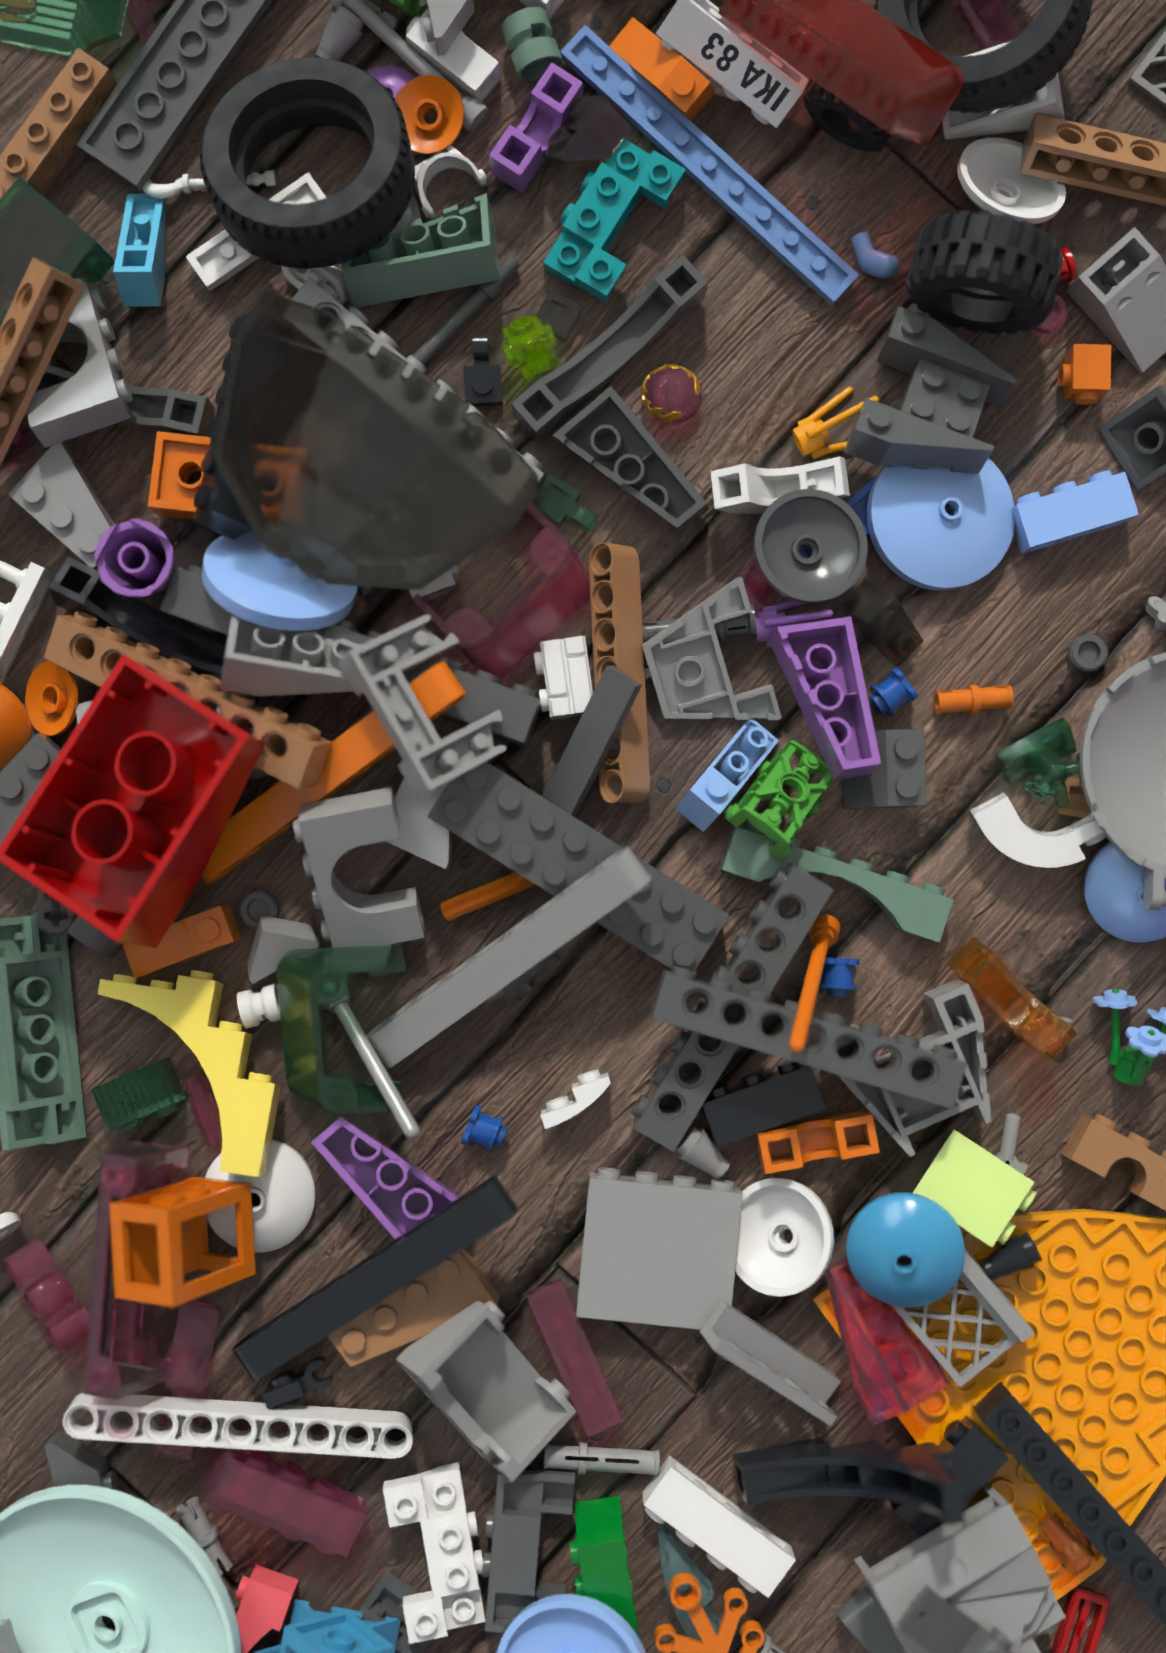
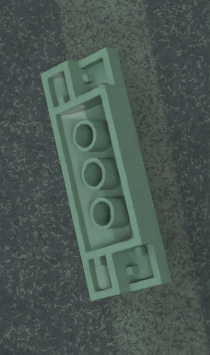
[0,913,87,1150]

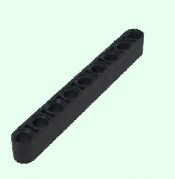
[231,1176,519,1382]

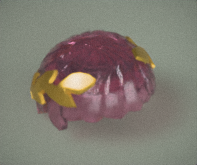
[641,364,702,425]

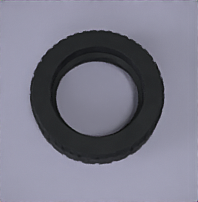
[874,0,1093,113]
[199,57,415,269]

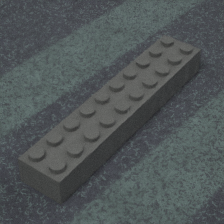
[160,565,541,749]

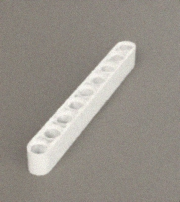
[63,1392,413,1459]

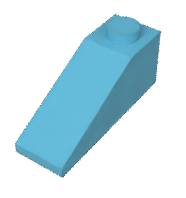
[113,194,166,307]

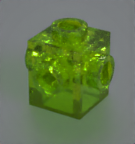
[501,314,560,380]

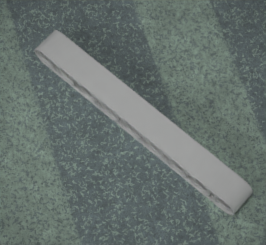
[366,846,652,1069]

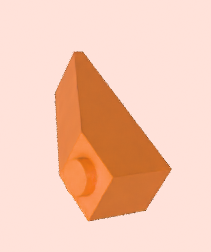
[609,17,715,122]
[122,905,242,978]

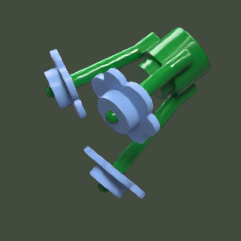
[1093,988,1166,1086]

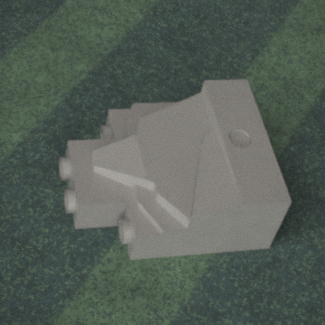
[854,1482,1066,1653]

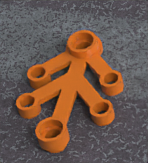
[654,1573,765,1653]

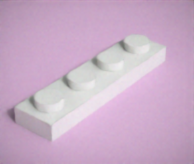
[186,172,326,291]

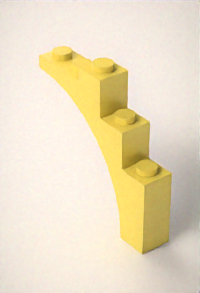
[97,970,281,1177]

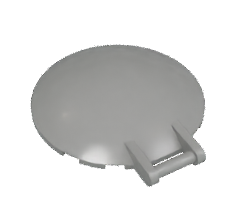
[1080,653,1166,910]

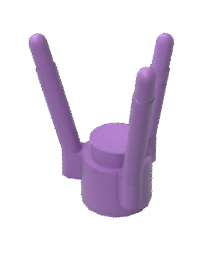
[755,599,833,648]

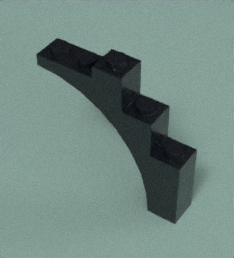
[733,1437,967,1525]

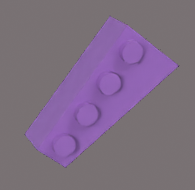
[769,617,881,780]
[311,1115,460,1239]

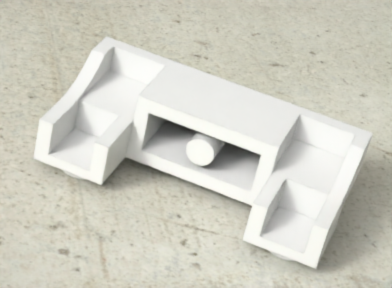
[383,1462,485,1644]

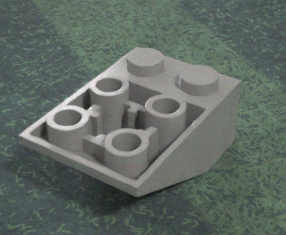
[1066,227,1166,374]

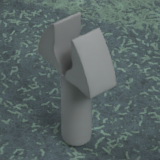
[995,1113,1028,1175]

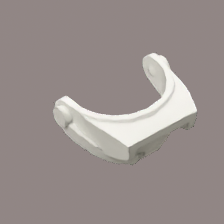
[414,146,487,220]

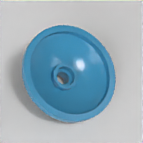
[846,1192,965,1308]

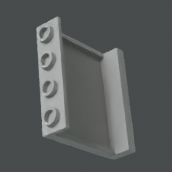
[576,1167,743,1330]

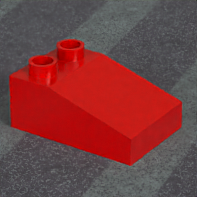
[0,654,266,948]

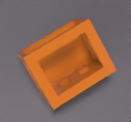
[109,1177,256,1307]

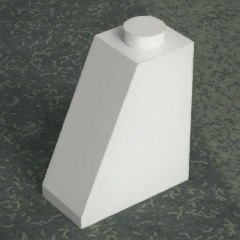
[386,778,452,869]

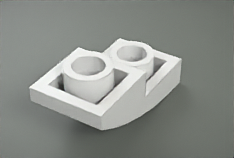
[540,1069,611,1129]

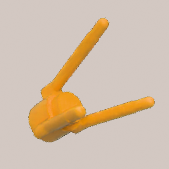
[792,387,879,460]

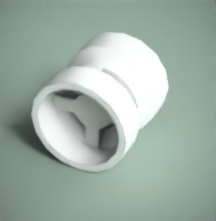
[237,983,285,1029]

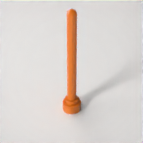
[789,914,841,1053]

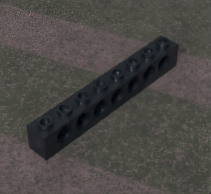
[973,1381,1166,1626]

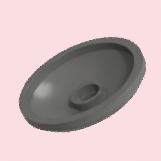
[753,489,868,603]

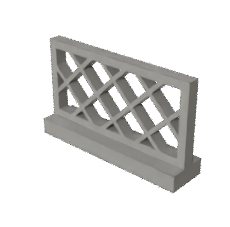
[892,1248,1035,1387]

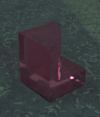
[736,551,774,612]

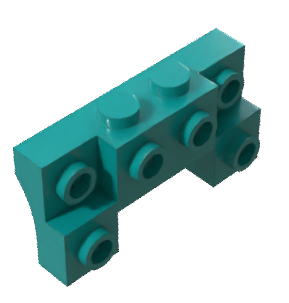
[543,137,686,304]

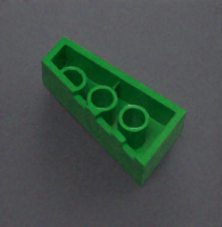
[570,1496,640,1640]

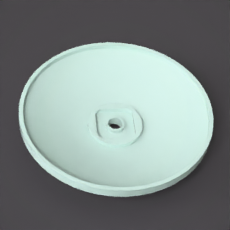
[0,1485,241,1653]

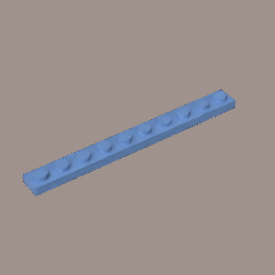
[560,25,859,306]

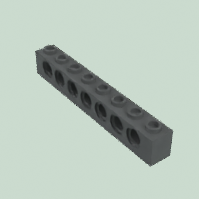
[631,862,833,1152]
[649,966,967,1109]

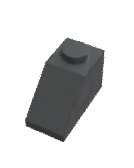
[44,1431,119,1491]

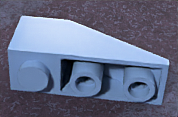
[675,718,779,832]

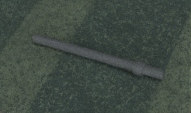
[355,255,520,426]

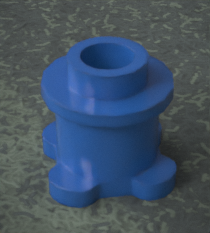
[868,668,918,717]
[819,957,860,997]
[461,1105,508,1153]

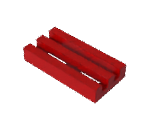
[1050,1585,1112,1653]

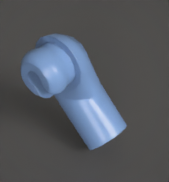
[851,232,900,279]

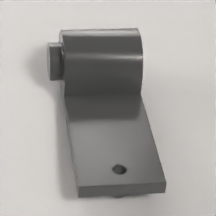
[896,1585,1014,1653]

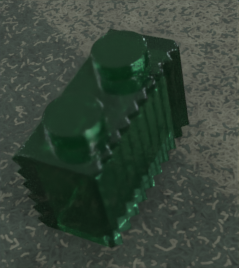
[91,1057,186,1134]

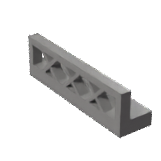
[700,1300,841,1426]

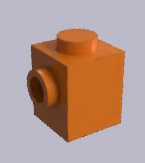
[1058,344,1111,405]

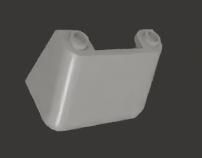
[395,1300,577,1482]

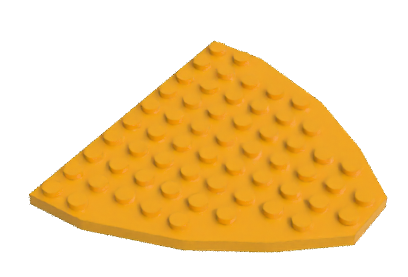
[811,1209,1166,1600]

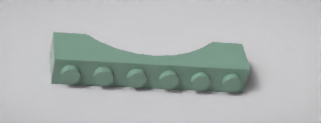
[719,822,954,943]

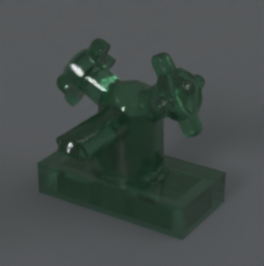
[996,717,1082,808]

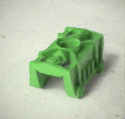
[724,740,833,861]

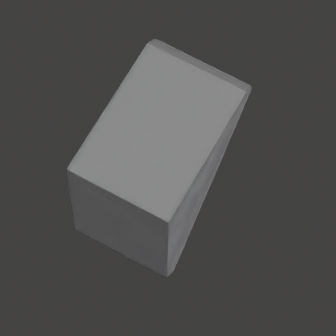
[247,915,319,984]

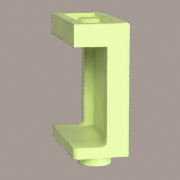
[913,1130,1037,1247]

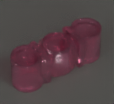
[3,1238,96,1354]

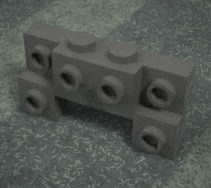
[482,1466,575,1633]

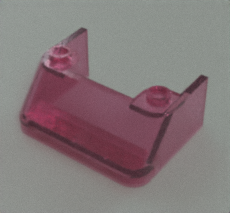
[413,494,590,681]

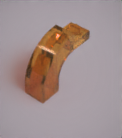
[947,937,1077,1061]

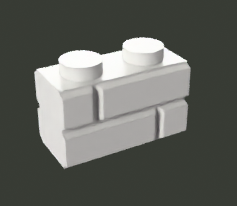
[534,636,593,720]

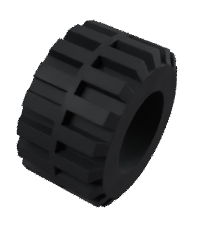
[804,51,909,152]

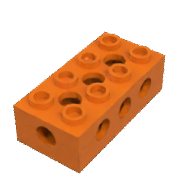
[148,431,315,533]

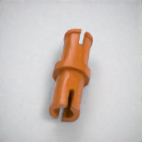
[933,684,1014,715]

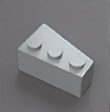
[8,442,114,571]

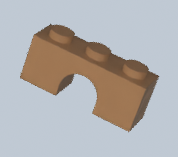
[1061,1113,1166,1211]

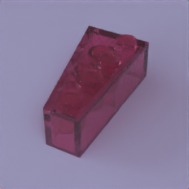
[204,1448,367,1557]

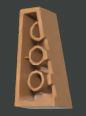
[328,1248,500,1367]

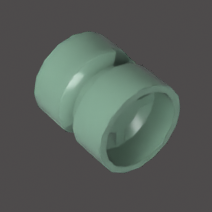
[501,7,563,82]

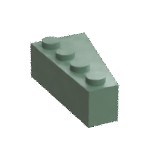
[341,193,500,308]

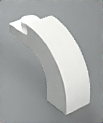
[711,457,850,514]
[970,792,1106,868]

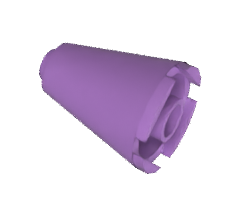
[95,519,175,598]

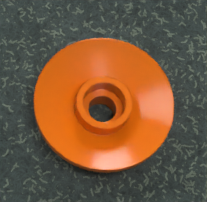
[395,75,465,154]
[25,660,78,736]

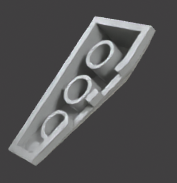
[220,614,360,696]

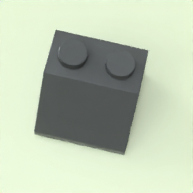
[843,729,927,809]

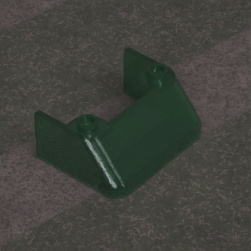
[277,945,403,1114]

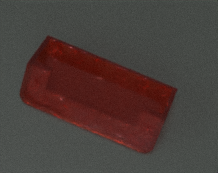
[718,0,963,145]

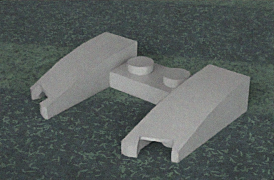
[338,614,506,800]

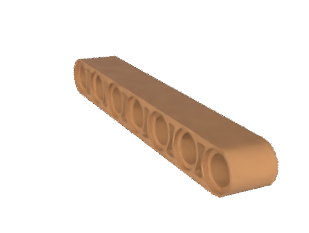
[589,542,650,803]

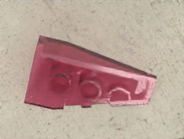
[825,1257,949,1425]

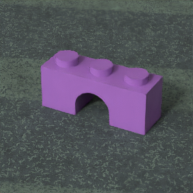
[489,62,583,193]

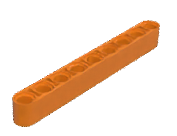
[201,661,467,885]

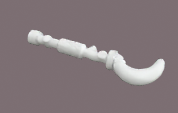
[142,170,276,199]

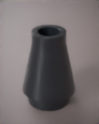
[981,1232,1043,1281]

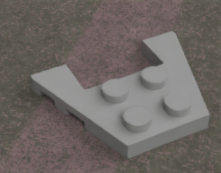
[642,577,782,720]

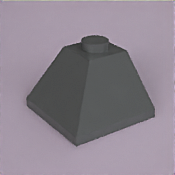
[1098,384,1166,490]

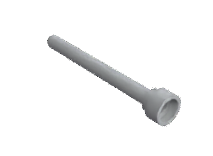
[344,0,488,132]
[317,979,420,1139]

